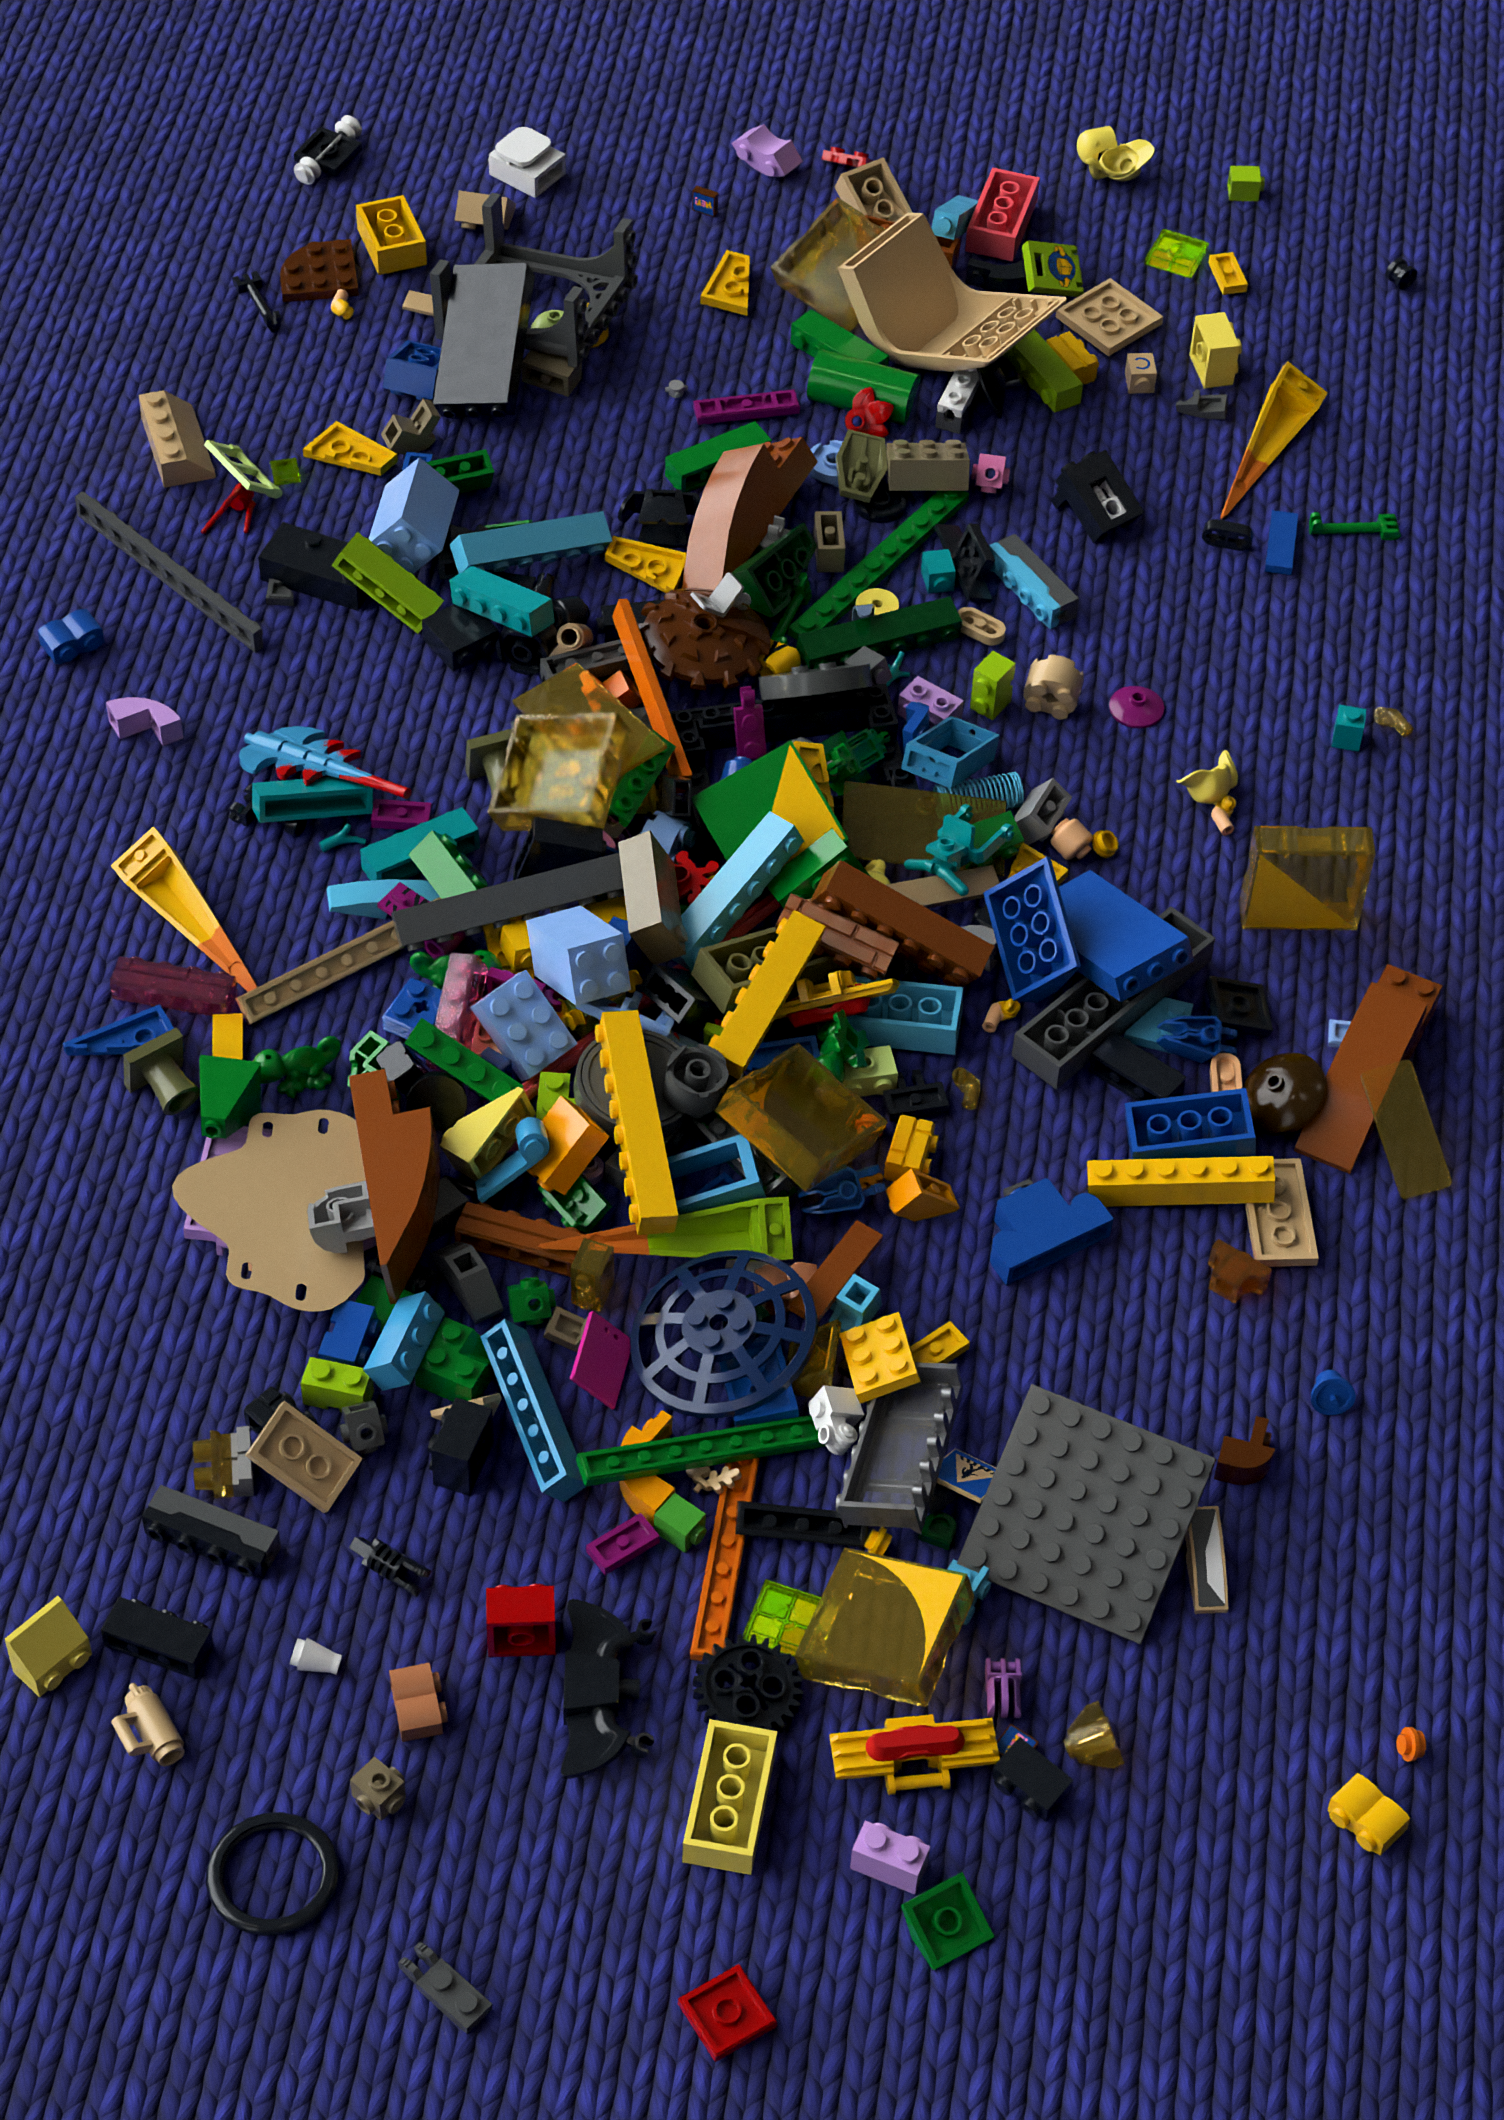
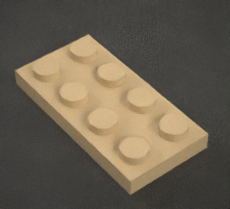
[1245,1158,1319,1267]

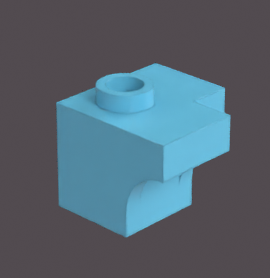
[829,1274,882,1332]

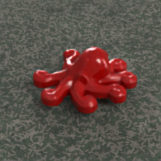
[675,851,720,906]

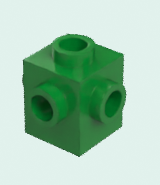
[507,1277,556,1325]

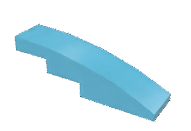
[326,879,440,919]

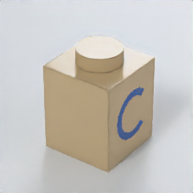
[1125,353,1157,394]

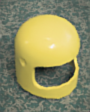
[1077,126,1118,164]

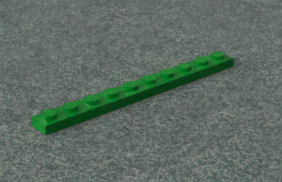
[788,491,969,640]

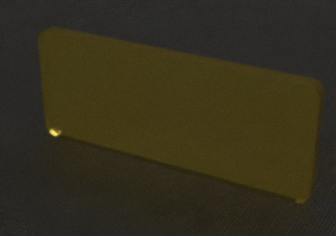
[1361,1060,1452,1199]

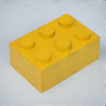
[356,195,427,275]

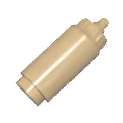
[549,623,593,657]
[111,1683,185,1766]

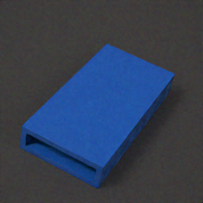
[1059,870,1194,1002]

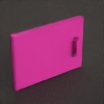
[570,1311,630,1410]

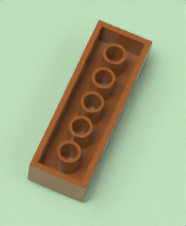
[810,860,994,987]

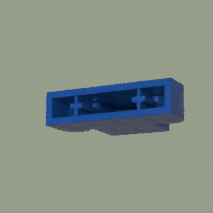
[990,1178,1114,1286]

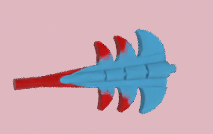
[239,726,411,799]

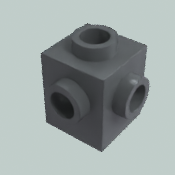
[339,1400,389,1454]

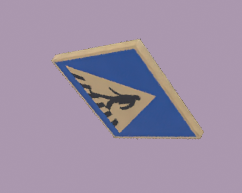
[937,1448,996,1504]

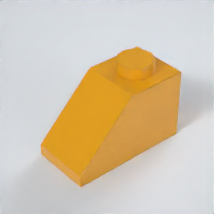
[885,1168,960,1222]

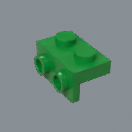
[538,1173,612,1234]

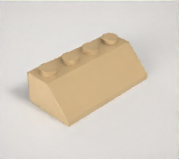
[138,390,216,488]

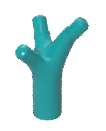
[886,651,910,687]
[319,823,366,852]

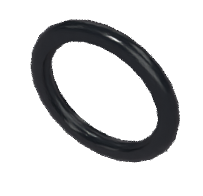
[206,1812,340,1936]

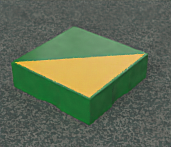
[691,740,850,899]

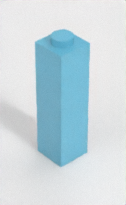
[931,195,979,240]

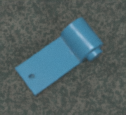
[475,1117,550,1203]

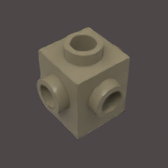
[350,1756,406,1821]

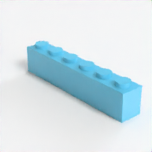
[450,511,612,574]
[672,811,804,972]

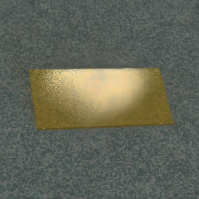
[512,663,667,788]
[842,781,1006,877]

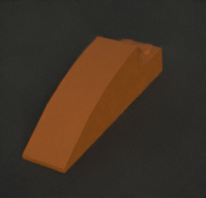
[682,437,818,590]
[1294,964,1443,1174]
[349,1069,440,1305]

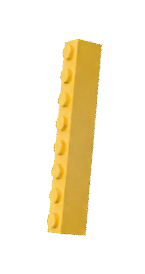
[595,1010,679,1235]

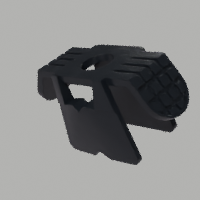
[618,489,701,547]

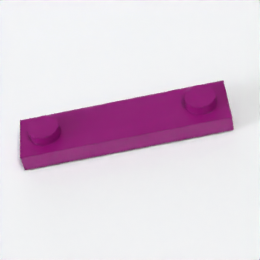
[693,389,800,425]

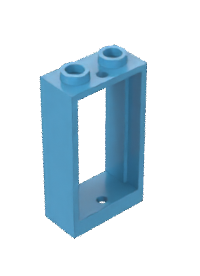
[901,716,1000,789]
[667,1134,766,1215]

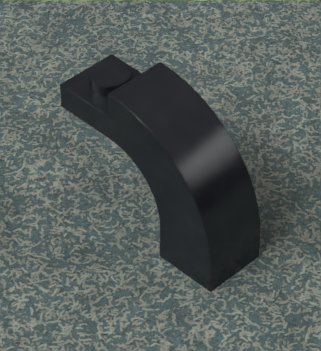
[966,256,1043,294]

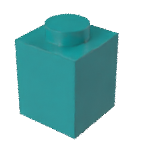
[921,549,956,594]
[1331,704,1367,752]

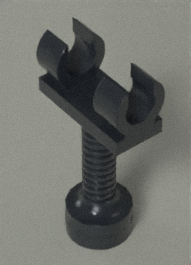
[227,783,307,837]

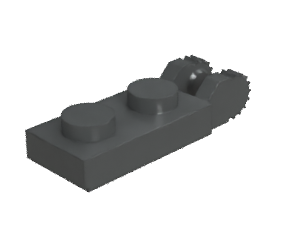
[398,1942,493,2034]

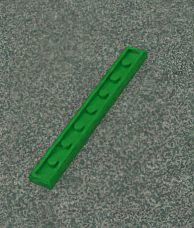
[576,1415,826,1487]

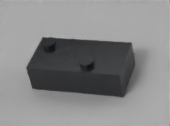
[258,522,369,611]

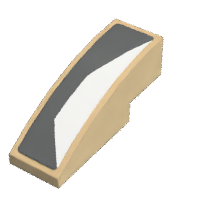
[1185,1506,1228,1614]

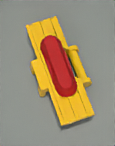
[775,970,900,1028]
[829,1714,1000,1795]

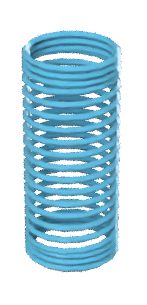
[933,771,1024,821]

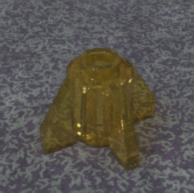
[1063,1700,1125,1768]

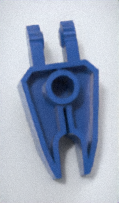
[1156,1016,1238,1063]
[797,1164,886,1214]

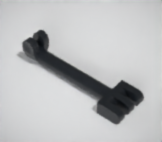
[232,271,281,332]

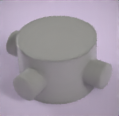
[665,380,688,398]

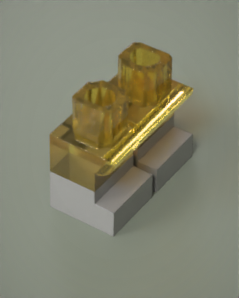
[193,1426,254,1498]

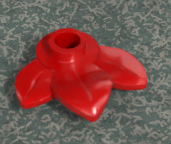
[845,387,894,438]

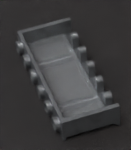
[836,1362,964,1534]

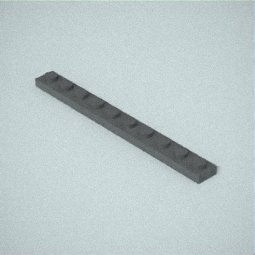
[75,492,263,653]

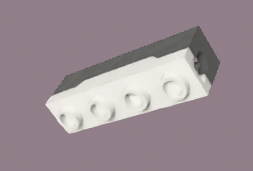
[935,363,993,434]

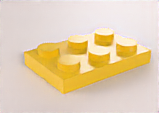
[839,1312,921,1404]

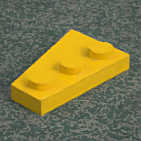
[605,536,686,593]

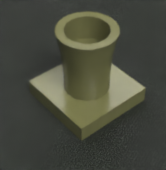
[465,726,530,806]
[123,1027,200,1115]

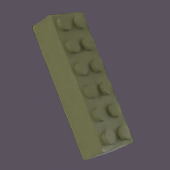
[691,926,861,1015]

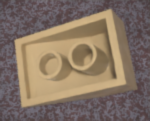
[835,157,913,224]

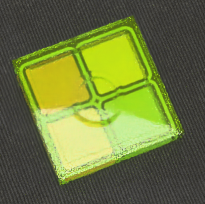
[1145,229,1209,279]
[743,1579,828,1661]

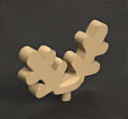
[686,1466,742,1494]

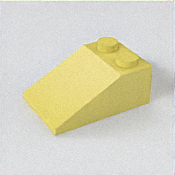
[440,1087,536,1182]

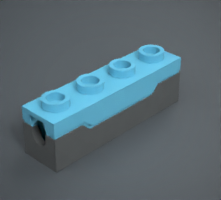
[989,534,1079,629]

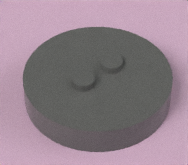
[759,662,872,700]
[573,1029,690,1138]

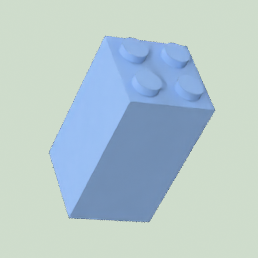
[369,457,460,574]
[526,905,631,1006]

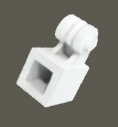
[808,1385,864,1455]

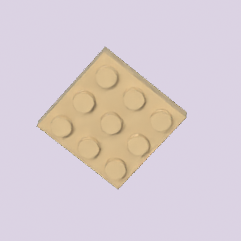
[1056,278,1163,356]

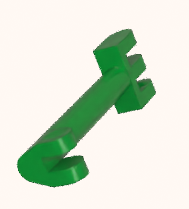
[1309,512,1401,540]
[770,572,812,646]

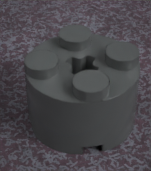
[663,1044,729,1119]

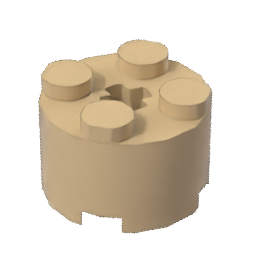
[1024,655,1084,720]

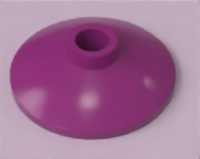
[1109,686,1164,728]

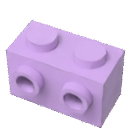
[897,676,964,728]
[850,1821,930,1894]

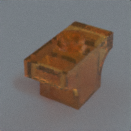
[1208,1239,1272,1304]

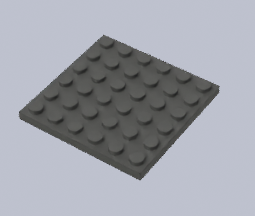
[957,1384,1216,1645]

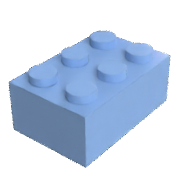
[470,970,578,1081]

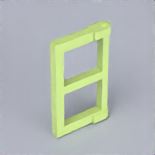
[204,440,283,499]

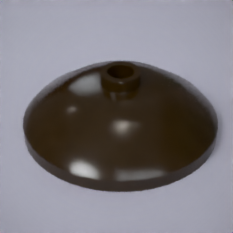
[1242,1052,1327,1136]

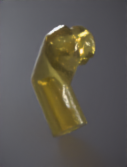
[1373,706,1414,737]
[952,1067,981,1110]

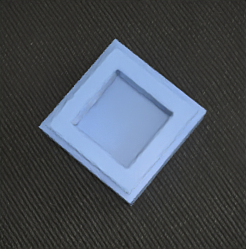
[1328,1019,1351,1048]

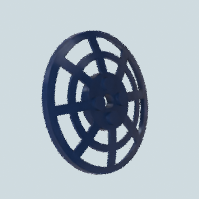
[630,1250,818,1418]

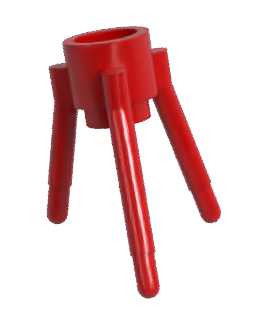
[201,483,256,534]

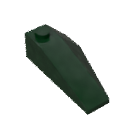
[732,523,817,618]

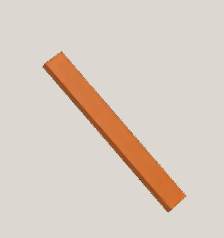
[612,599,693,793]
[690,1458,760,1661]

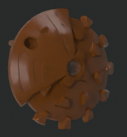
[637,588,771,690]

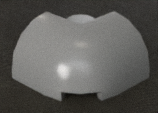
[307,1181,375,1253]

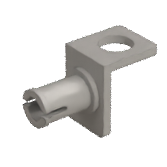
[690,572,751,618]

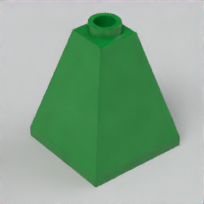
[199,1055,262,1139]

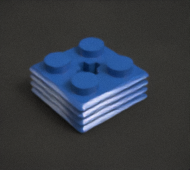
[382,978,462,1039]

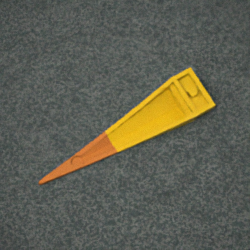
[1221,361,1328,519]
[111,827,258,992]

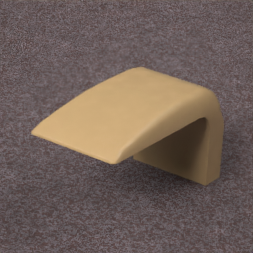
[838,213,1067,372]

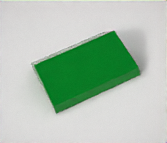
[901,1872,994,1970]

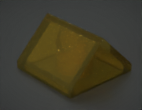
[786,1319,841,1398]

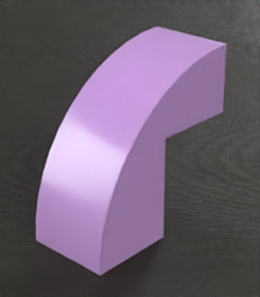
[106,697,183,746]

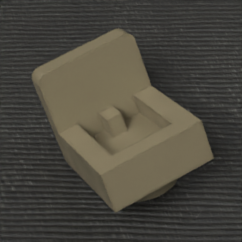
[543,1306,588,1352]

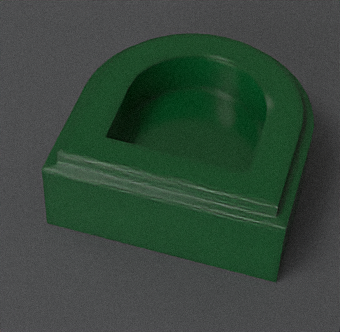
[918,1512,957,1551]

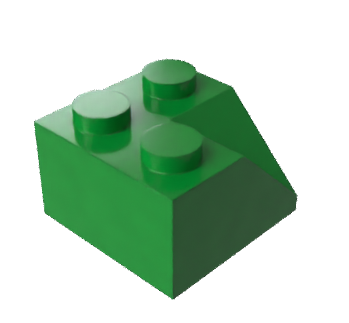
[415,1317,495,1402]

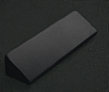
[735,1501,868,1547]

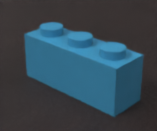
[363,1291,445,1391]

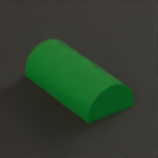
[807,349,921,426]

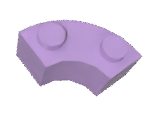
[732,124,803,177]

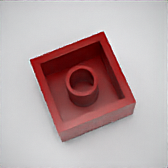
[486,1584,556,1657]

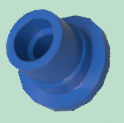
[1311,1370,1356,1415]

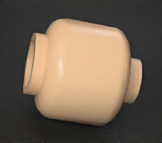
[1050,818,1093,860]

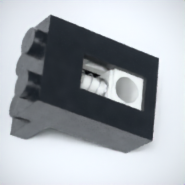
[1051,449,1144,543]

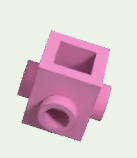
[971,453,1010,494]

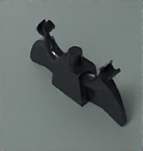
[561,1599,657,1779]

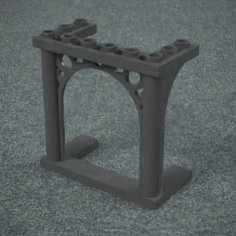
[430,193,638,368]

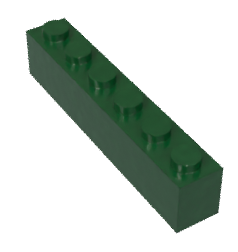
[796,596,962,669]

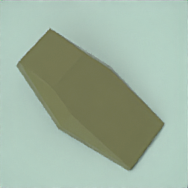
[836,429,888,503]

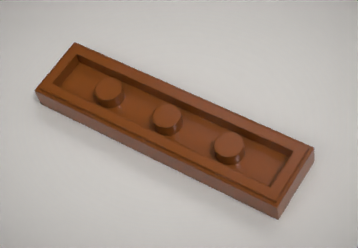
[789,1220,883,1322]

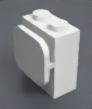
[488,127,566,198]

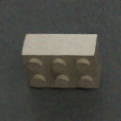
[886,439,970,491]

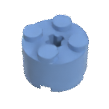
[641,810,698,865]

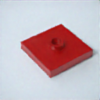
[678,1964,777,2062]

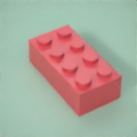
[965,167,1040,262]

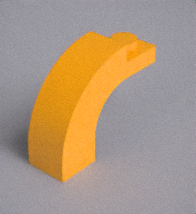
[619,1410,675,1527]

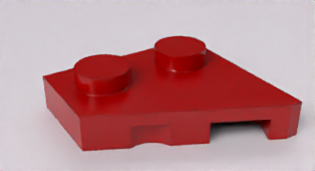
[821,147,873,168]

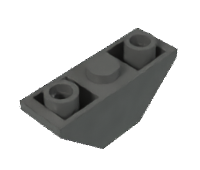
[430,1241,503,1324]

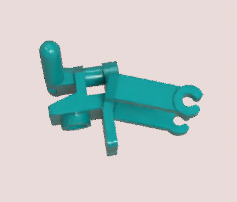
[904,804,1015,896]

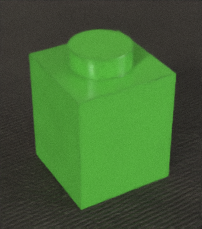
[654,1493,707,1553]

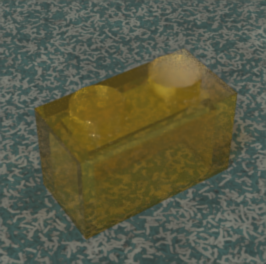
[571,1238,614,1312]

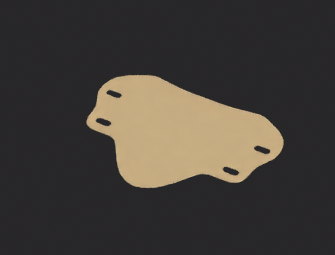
[172,1110,366,1312]

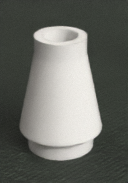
[290,1638,342,1675]

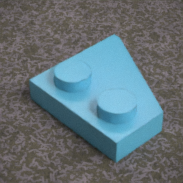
[1124,997,1193,1054]

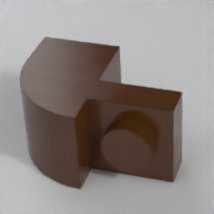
[1214,1416,1275,1485]

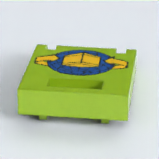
[1022,240,1084,297]

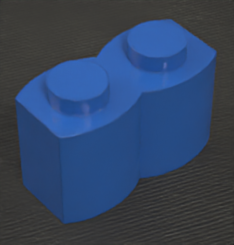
[37,609,105,664]

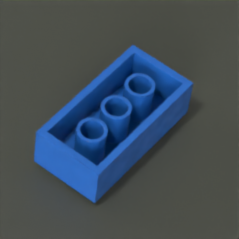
[1125,1088,1256,1159]

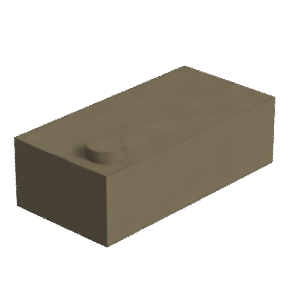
[618,831,688,965]

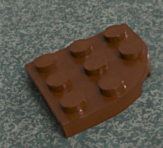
[280,239,359,302]

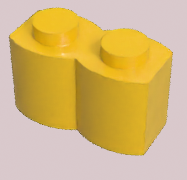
[1328,1773,1410,1856]

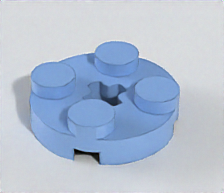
[809,440,843,487]

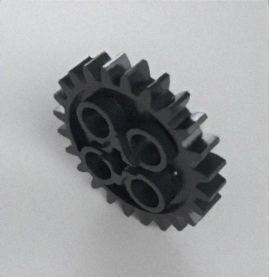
[692,1634,803,1733]

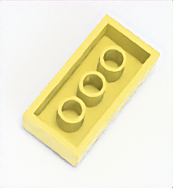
[682,1719,777,1875]

